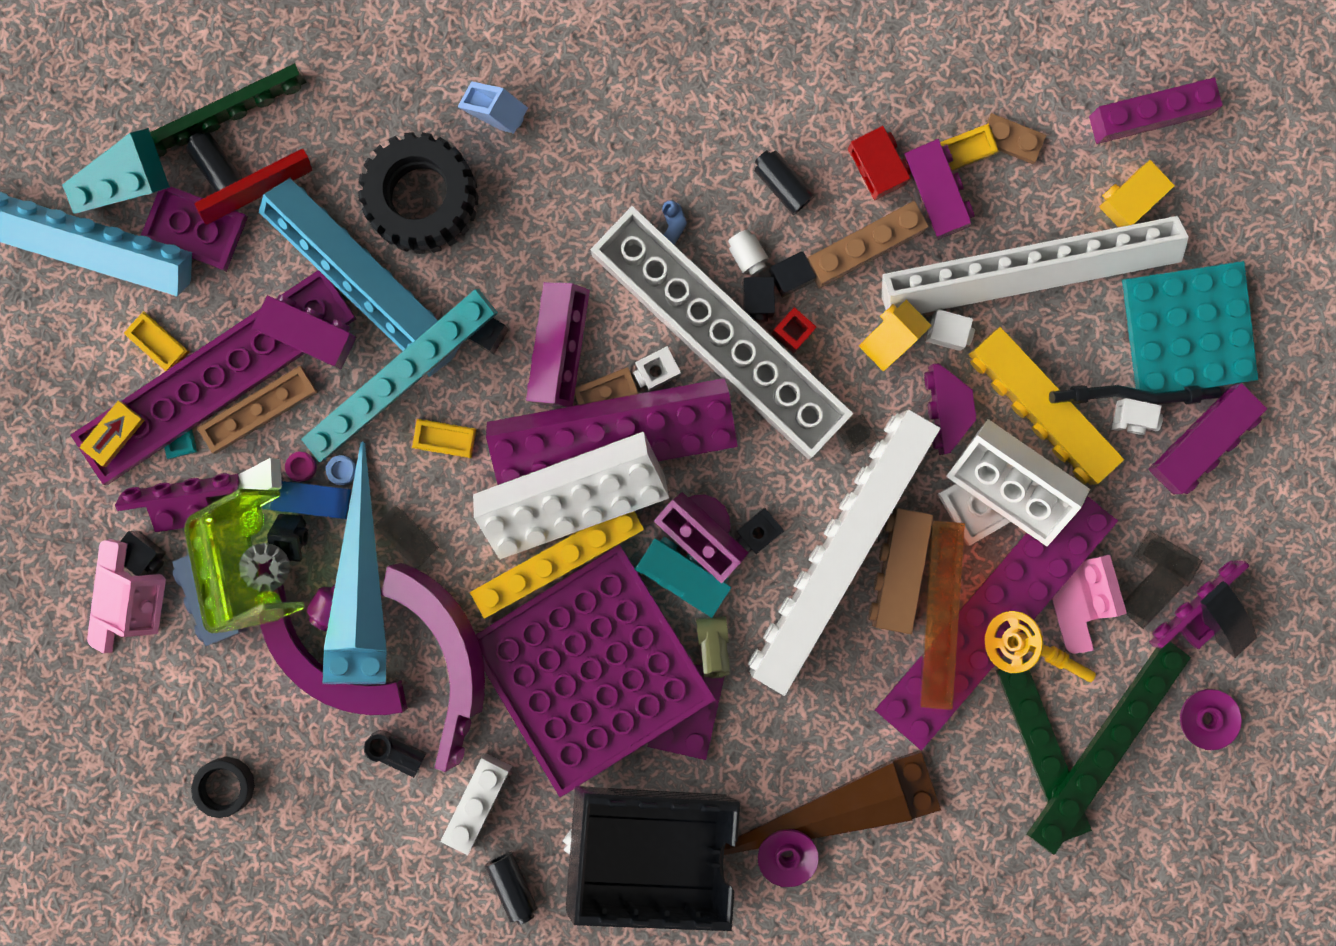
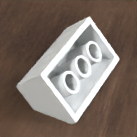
[946,419,1090,546]

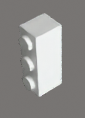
[440,753,512,855]

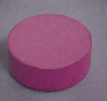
[285,452,317,482]

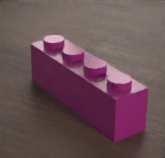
[1089,77,1223,144]
[526,282,590,407]
[1148,383,1267,495]

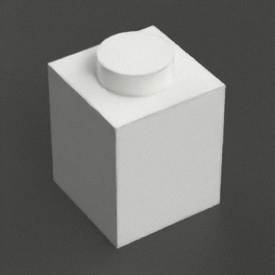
[925,309,975,351]

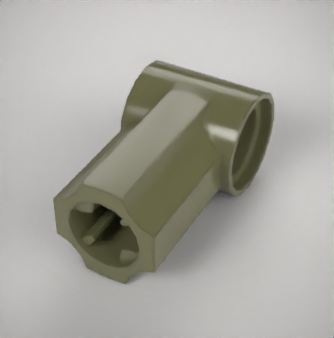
[696,616,730,679]

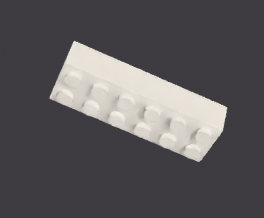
[473,432,669,559]

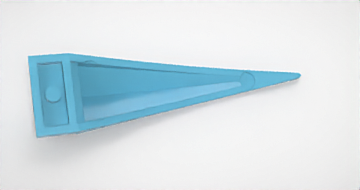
[322,441,387,684]

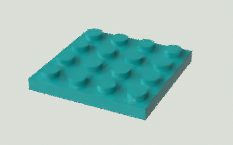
[1122,261,1258,393]

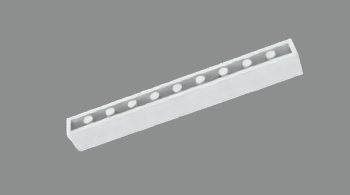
[882,216,1189,314]

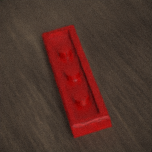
[194,149,313,225]

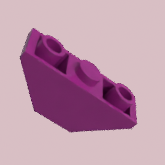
[924,363,976,455]

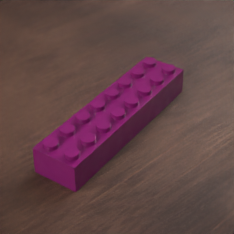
[486,378,738,485]

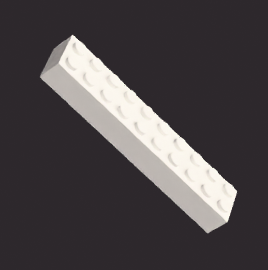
[590,206,854,460]
[748,409,940,696]

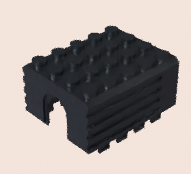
[566,786,740,931]

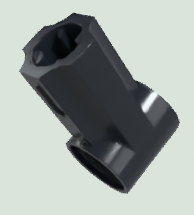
[364,730,427,778]

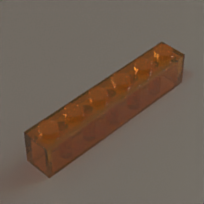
[919,521,965,710]

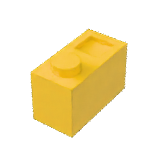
[1099,160,1175,227]
[859,299,932,371]

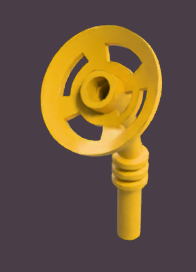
[985,611,1096,682]

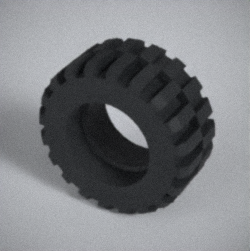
[358,132,479,254]

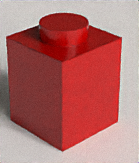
[772,307,817,354]

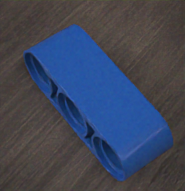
[262,481,352,519]

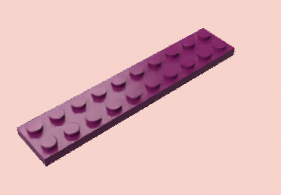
[70,270,357,485]
[875,496,1118,751]

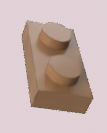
[986,113,1046,164]
[575,367,639,405]

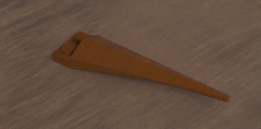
[724,750,941,855]

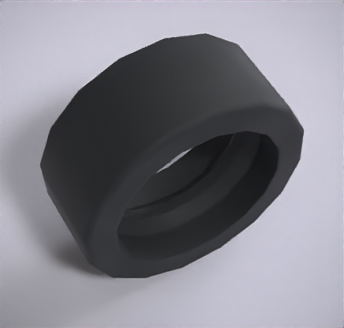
[191,757,255,818]

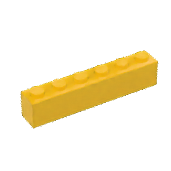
[968,327,1125,485]
[470,511,645,619]

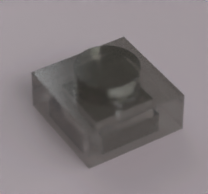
[837,414,878,455]

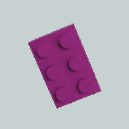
[141,186,248,272]
[647,664,725,760]

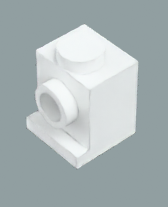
[633,346,681,391]
[1112,398,1163,435]

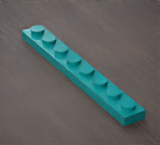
[301,289,498,463]

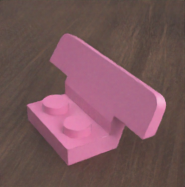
[87,539,166,653]
[1052,555,1127,654]

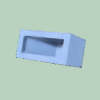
[458,81,528,134]

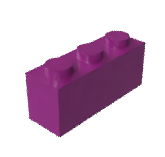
[904,139,975,240]
[252,294,357,370]
[654,492,749,584]

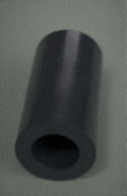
[186,132,242,192]
[754,150,815,215]
[485,852,537,925]

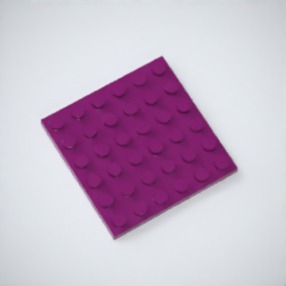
[476,544,716,798]

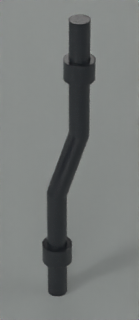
[1049,385,1222,405]

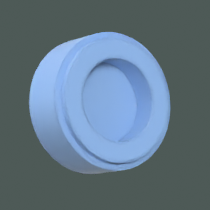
[326,455,356,485]

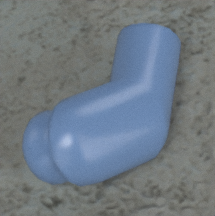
[662,200,687,245]

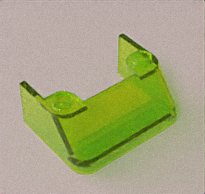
[185,489,305,633]

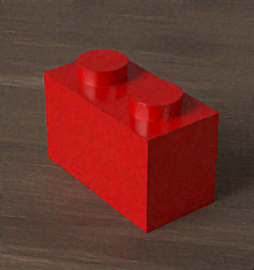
[848,126,911,201]

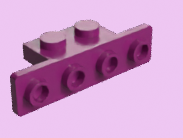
[115,473,239,532]
[1149,561,1249,649]

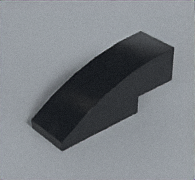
[1200,581,1257,658]

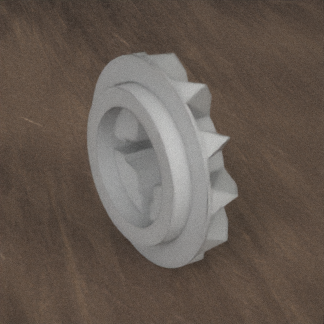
[239,543,290,592]

